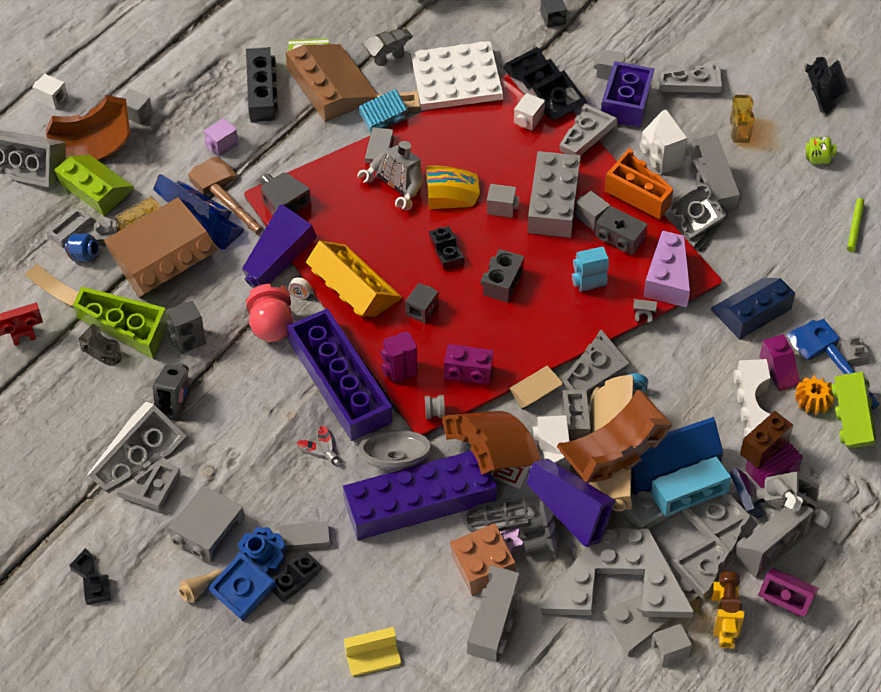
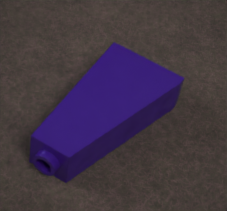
[242,204,317,288]
[526,458,615,547]

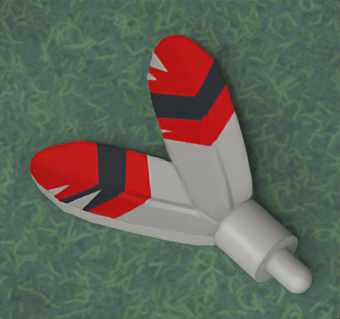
[297,426,340,465]

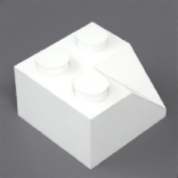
[640,110,687,175]
[533,415,570,472]

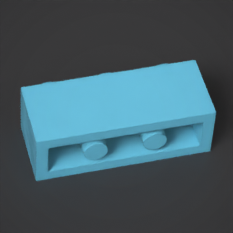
[651,457,731,517]

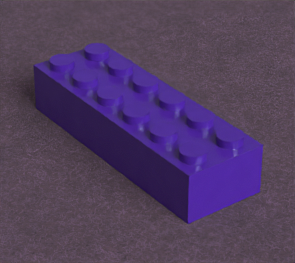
[287,308,393,441]
[343,451,497,541]

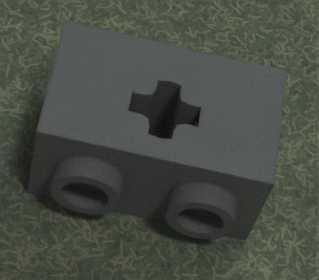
[595,206,648,255]

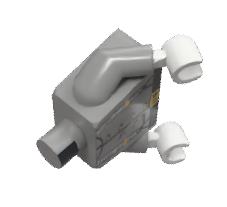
[358,141,423,210]
[756,472,831,528]

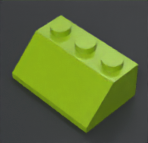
[54,155,135,216]

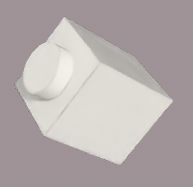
[32,74,68,110]
[514,93,545,131]

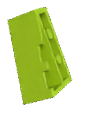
[832,371,877,449]

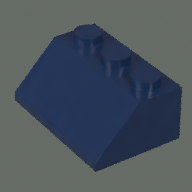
[711,277,795,340]

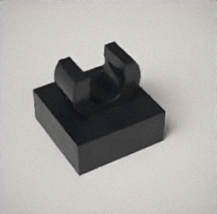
[83,573,111,605]

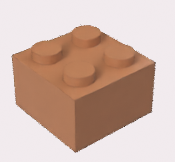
[450,523,516,596]

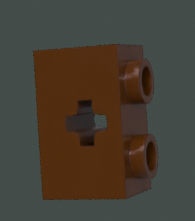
[740,411,793,469]

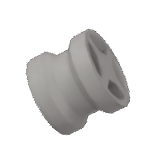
[425,395,445,419]

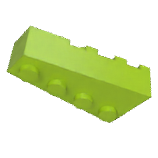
[73,286,169,359]

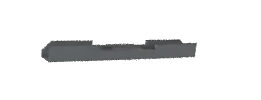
[694,212,728,252]

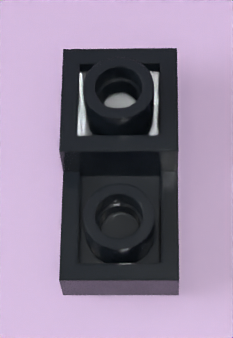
[429,226,465,270]
[272,551,323,602]

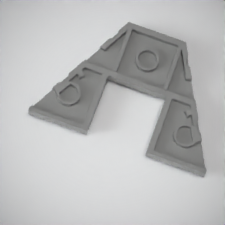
[622,491,750,599]
[541,528,694,618]

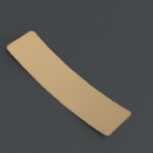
[25,264,78,306]

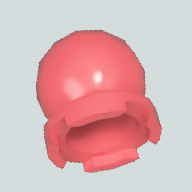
[245,284,294,343]

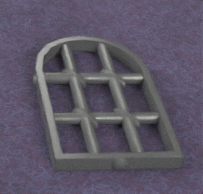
[464,495,529,532]

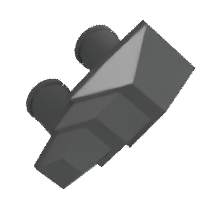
[362,29,413,66]
[520,500,560,559]

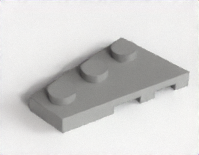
[658,62,722,94]
[560,104,617,155]
[561,330,629,393]

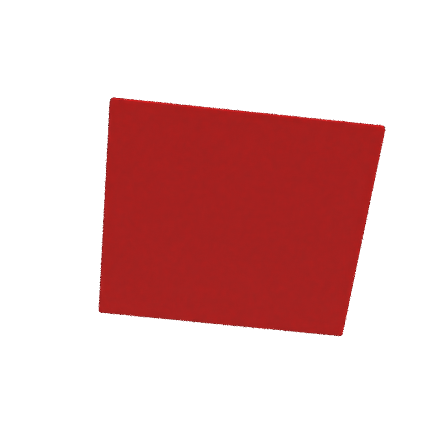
[244,74,722,436]

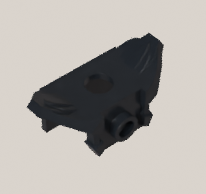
[804,57,850,114]

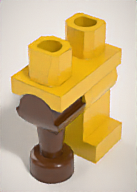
[711,571,744,649]

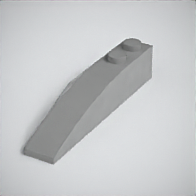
[0,130,66,187]

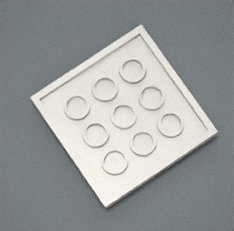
[411,41,503,111]

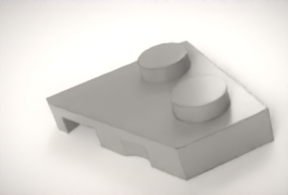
[117,461,181,511]

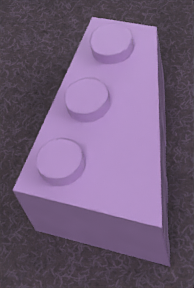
[643,231,690,308]

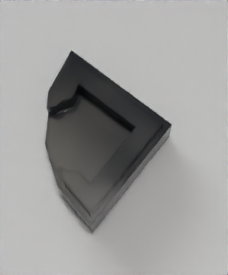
[69,548,95,578]

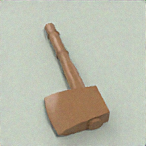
[188,157,263,235]

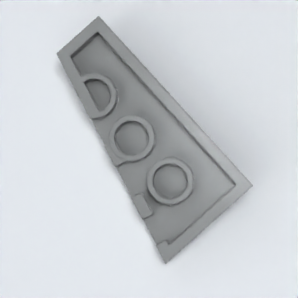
[603,576,701,656]

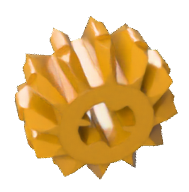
[795,375,834,415]

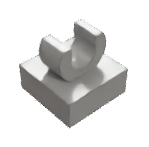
[94,220,117,245]
[633,299,657,323]
[839,336,870,365]

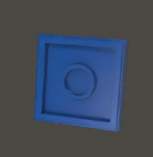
[207,552,277,621]

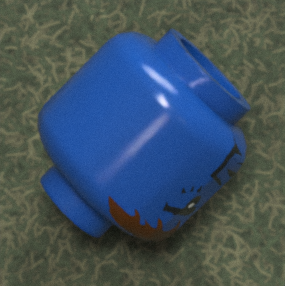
[65,233,99,262]

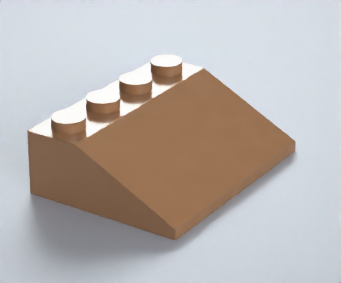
[286,44,378,122]
[103,197,218,298]

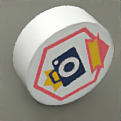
[288,278,312,299]

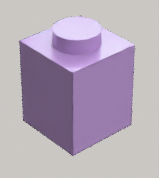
[204,118,239,156]

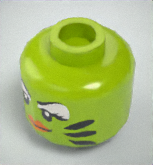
[806,137,837,165]

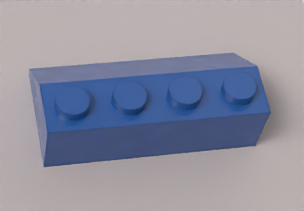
[631,417,723,495]

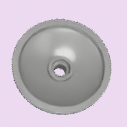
[359,430,431,471]

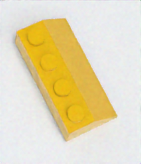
[306,240,402,317]

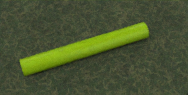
[847,198,865,252]

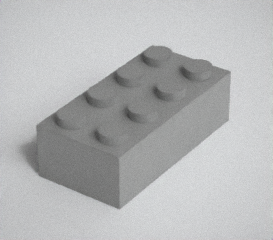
[527,151,580,238]

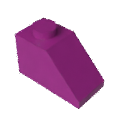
[759,334,800,391]

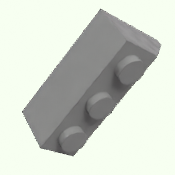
[734,506,814,578]

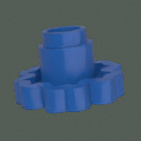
[237,527,287,576]

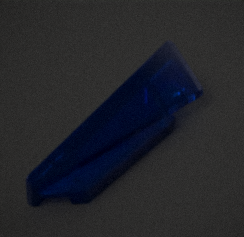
[153,174,244,250]

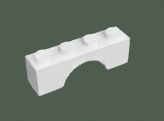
[733,359,770,437]

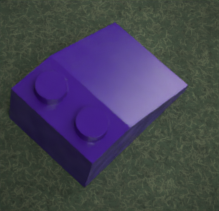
[601,61,655,128]

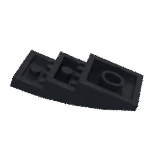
[503,47,587,121]

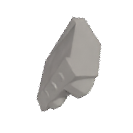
[671,182,726,240]

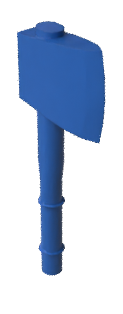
[787,319,880,409]

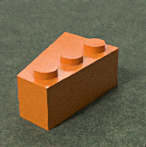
[605,148,673,219]

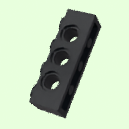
[246,47,278,122]

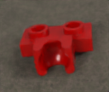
[0,302,43,345]

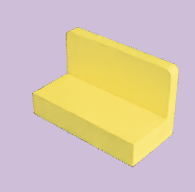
[344,627,401,677]

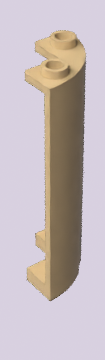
[589,375,635,522]

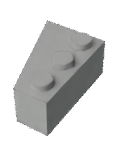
[689,134,741,212]
[467,565,522,662]

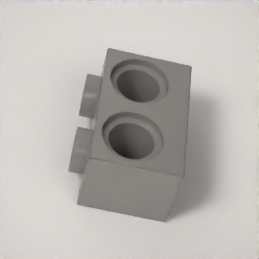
[561,390,590,441]

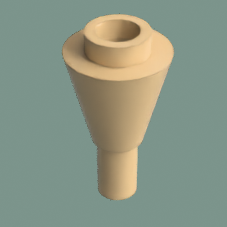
[178,569,222,603]

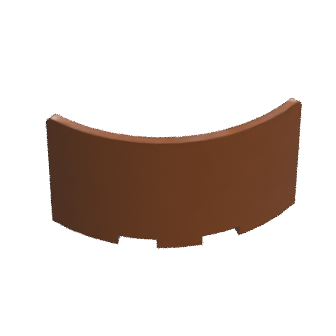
[46,95,131,161]
[557,390,672,483]
[442,411,541,475]

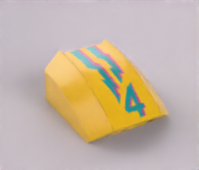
[426,165,480,209]

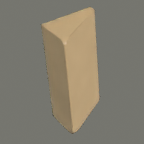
[509,366,563,408]

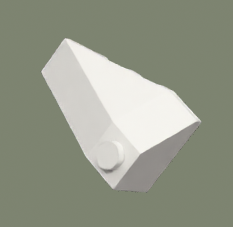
[87,402,186,491]

